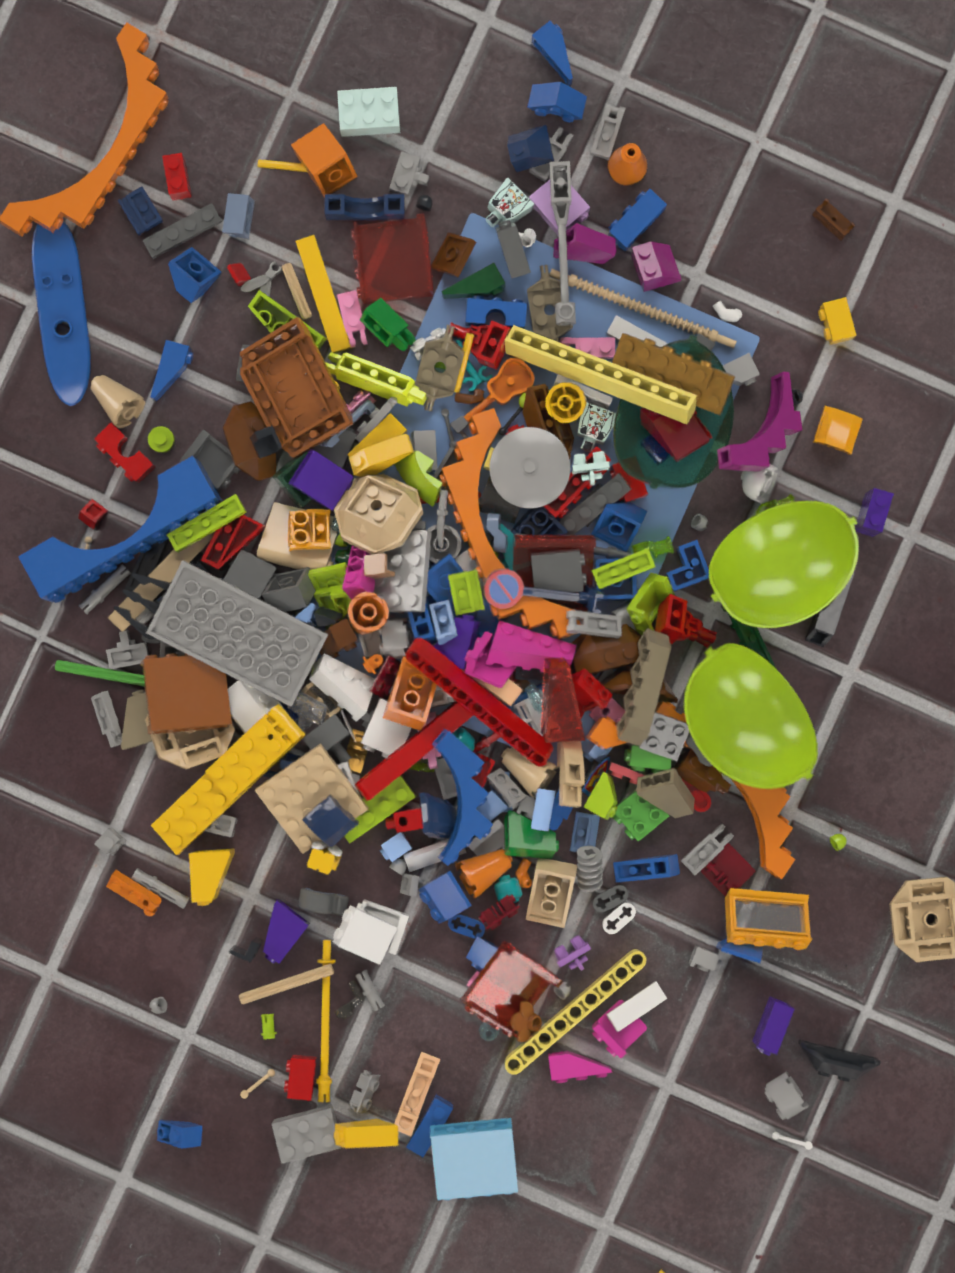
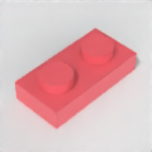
[608,762,646,785]

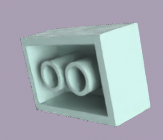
[337,87,400,137]

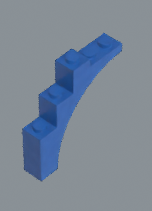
[432,729,493,866]

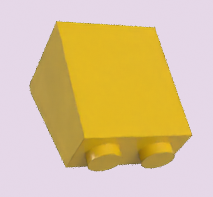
[189,849,235,906]

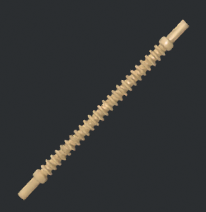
[549,269,737,348]

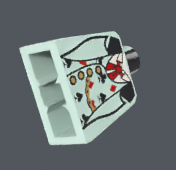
[485,178,534,227]
[577,402,620,452]

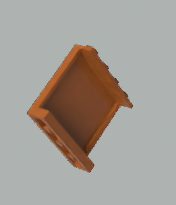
[140,654,232,735]

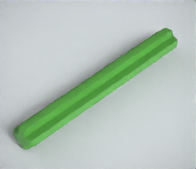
[55,660,145,686]

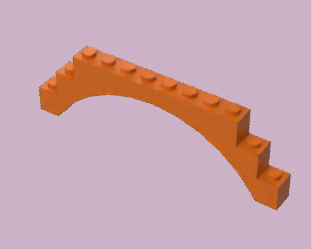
[0,22,169,237]
[438,408,581,640]
[586,701,795,879]

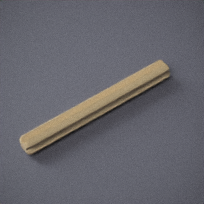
[239,964,334,1004]

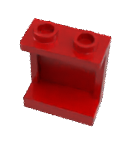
[548,668,613,723]

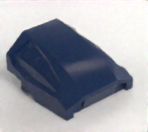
[511,507,568,553]
[419,793,456,840]
[302,794,359,848]

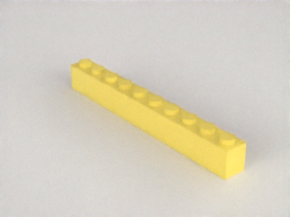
[505,325,697,424]

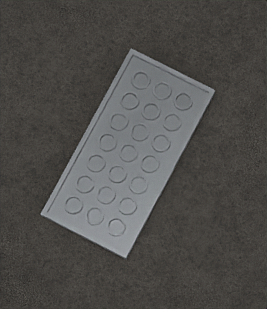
[146,560,328,707]

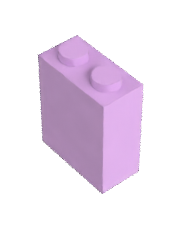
[529,179,590,236]

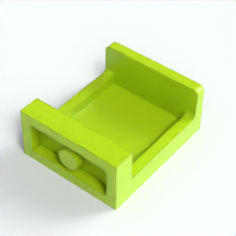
[627,572,675,636]

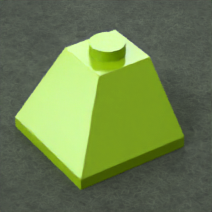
[584,772,618,820]

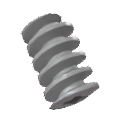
[577,846,603,892]

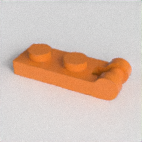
[106,870,161,917]

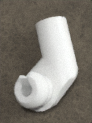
[713,301,742,322]

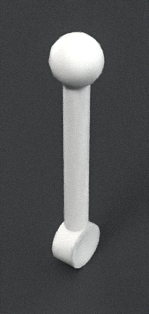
[772,1132,813,1150]

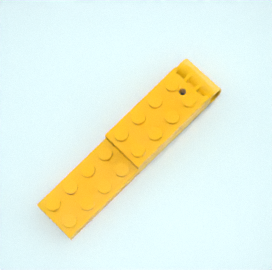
[151,704,306,855]

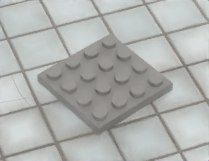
[373,530,431,612]

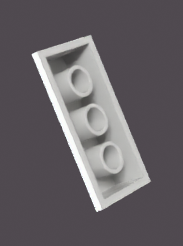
[228,680,289,739]

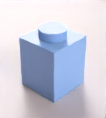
[380,832,413,862]

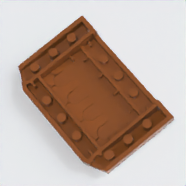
[240,317,354,458]

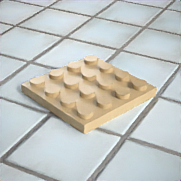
[255,744,369,854]

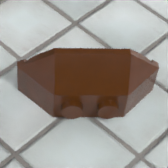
[522,384,574,460]
[222,401,277,481]
[573,624,642,674]
[600,666,678,703]

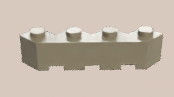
[616,629,671,746]

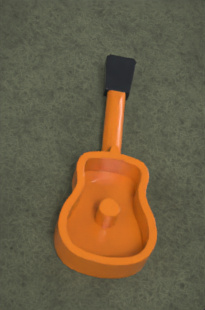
[450,358,535,434]

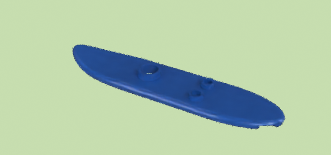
[32,221,91,406]

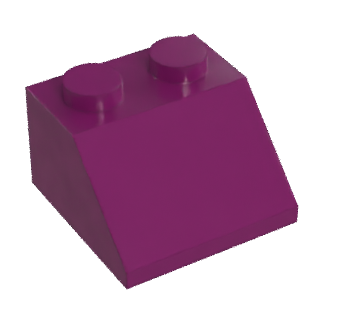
[632,242,682,292]

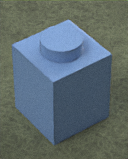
[581,737,613,762]

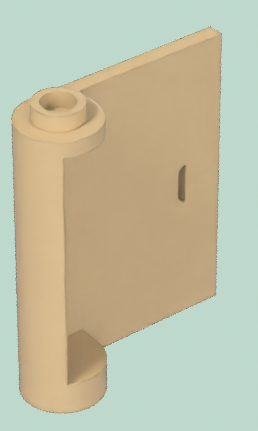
[257,502,339,570]

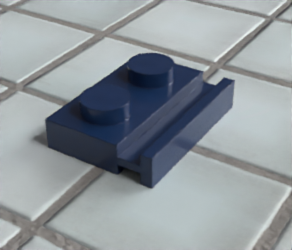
[118,186,163,235]

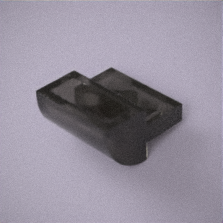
[479,476,521,524]

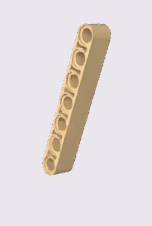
[108,531,216,632]

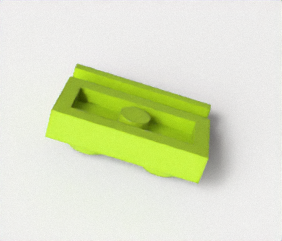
[448,569,485,615]

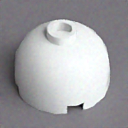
[741,464,778,503]

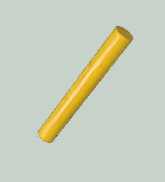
[258,159,307,172]
[454,333,474,393]

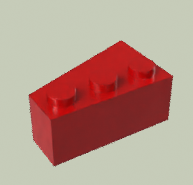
[201,515,265,571]

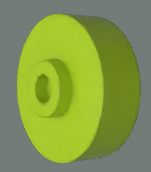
[148,426,175,453]

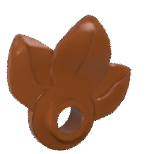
[510,1001,542,1042]

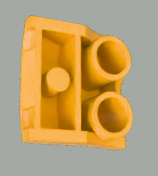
[813,406,863,455]
[288,509,331,551]

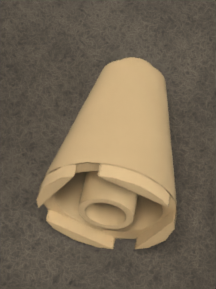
[91,375,145,428]
[501,747,558,799]

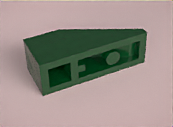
[442,263,506,299]

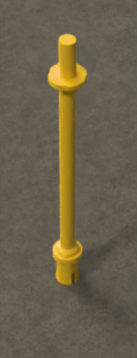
[316,940,336,1103]

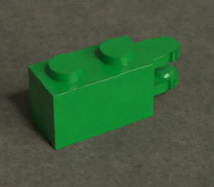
[360,298,416,351]

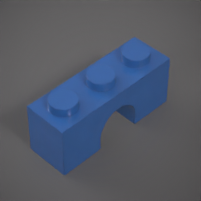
[465,296,527,329]

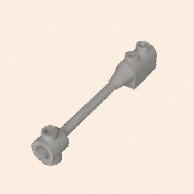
[549,161,576,326]

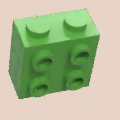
[624,745,671,773]
[613,789,669,841]

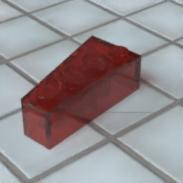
[541,657,585,743]

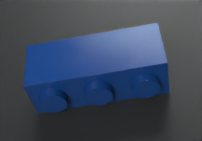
[608,189,667,252]

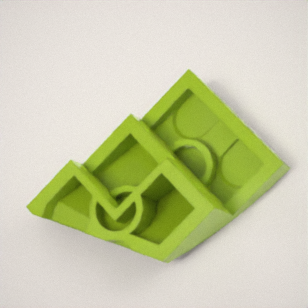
[395,450,443,507]
[308,562,352,630]

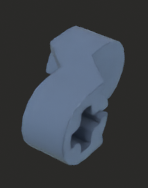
[486,513,508,553]

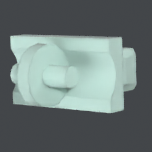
[572,451,610,486]

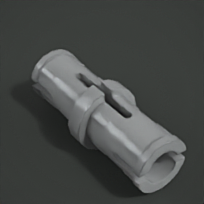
[355,970,385,1011]

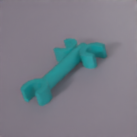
[456,340,492,393]

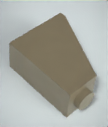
[121,690,152,750]
[636,768,695,818]

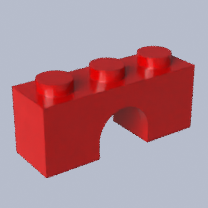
[94,422,156,483]

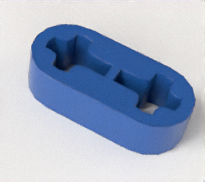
[448,913,485,939]

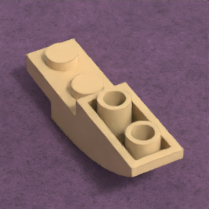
[557,728,585,808]

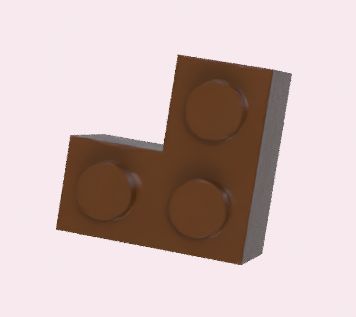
[320,618,360,659]

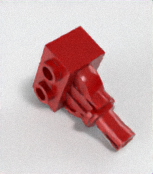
[449,321,511,370]
[655,594,717,645]

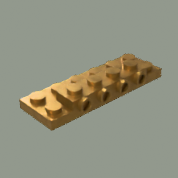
[612,333,735,415]

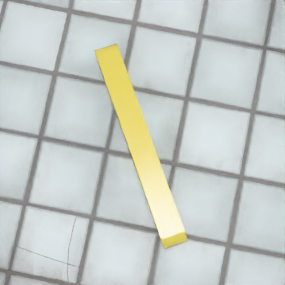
[505,949,646,1075]

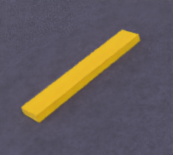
[296,235,351,353]

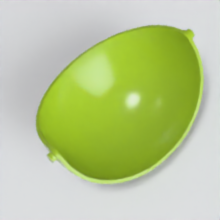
[709,501,859,628]
[684,644,818,789]

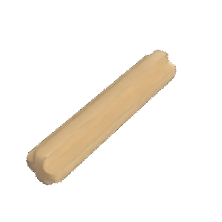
[282,263,312,320]

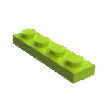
[167,494,247,553]

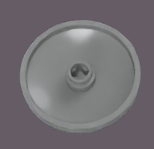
[490,427,570,509]

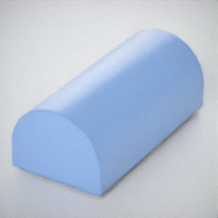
[531,788,555,831]

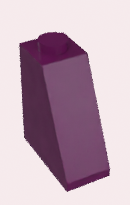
[553,223,616,264]

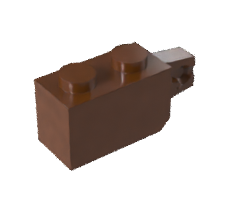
[674,749,731,794]

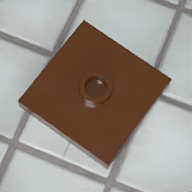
[431,232,477,277]

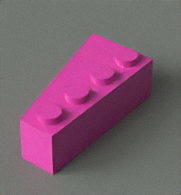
[485,620,576,675]

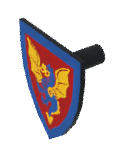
[581,755,610,797]

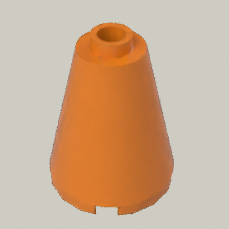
[608,143,647,186]
[348,592,389,635]
[455,849,513,899]

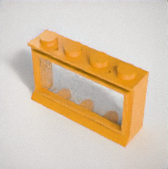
[725,888,812,950]

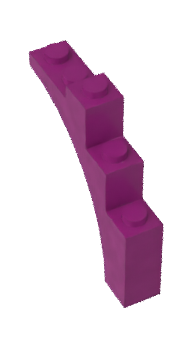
[717,372,802,472]

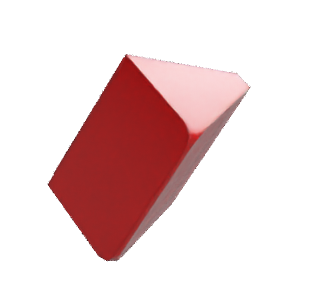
[227,263,251,287]
[78,499,108,529]

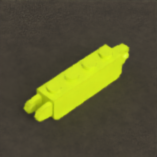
[326,352,427,407]

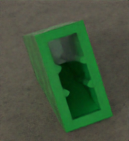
[504,810,559,859]

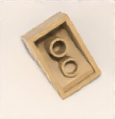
[525,858,577,928]

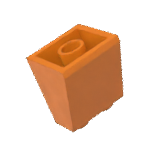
[291,123,358,198]

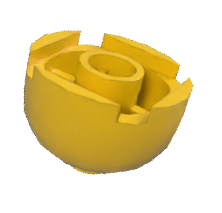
[546,382,586,423]

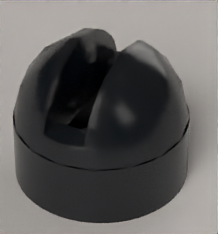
[416,195,433,211]
[792,389,803,406]

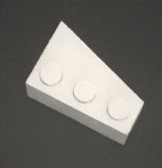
[309,654,375,722]

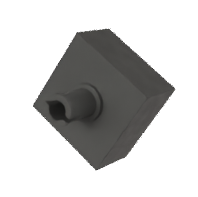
[262,567,316,617]
[303,714,352,763]

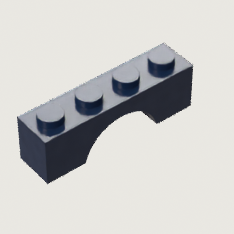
[325,194,405,220]

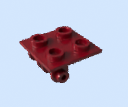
[370,655,401,700]
[700,843,756,897]
[479,894,520,930]

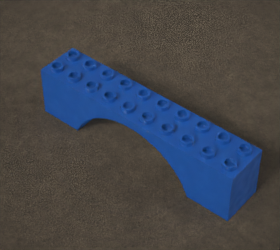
[18,456,222,603]

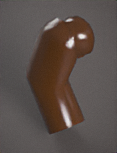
[455,389,485,404]

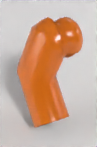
[515,857,532,888]

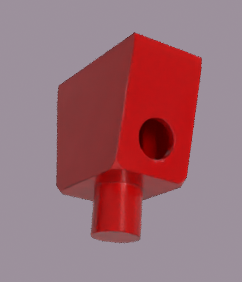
[385,807,423,833]

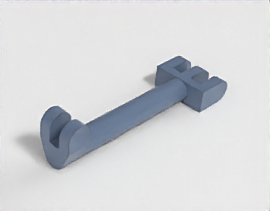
[319,400,376,447]

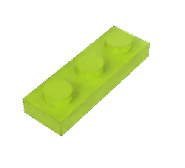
[591,548,656,589]

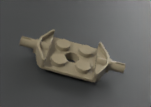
[527,265,573,342]
[415,325,465,411]

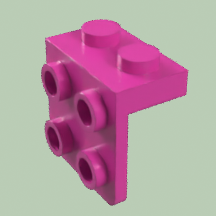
[465,631,517,688]
[592,1000,647,1059]

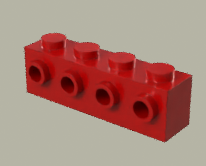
[543,446,611,519]

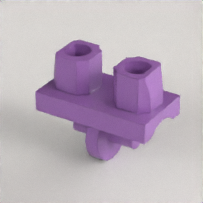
[554,935,591,971]

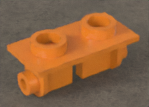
[362,654,384,675]

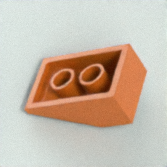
[383,656,437,731]

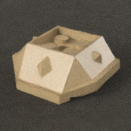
[334,474,423,555]
[145,715,235,769]
[889,877,955,962]

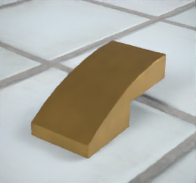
[347,729,368,775]

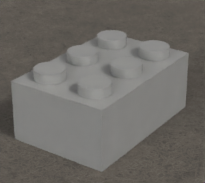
[272,1104,341,1164]

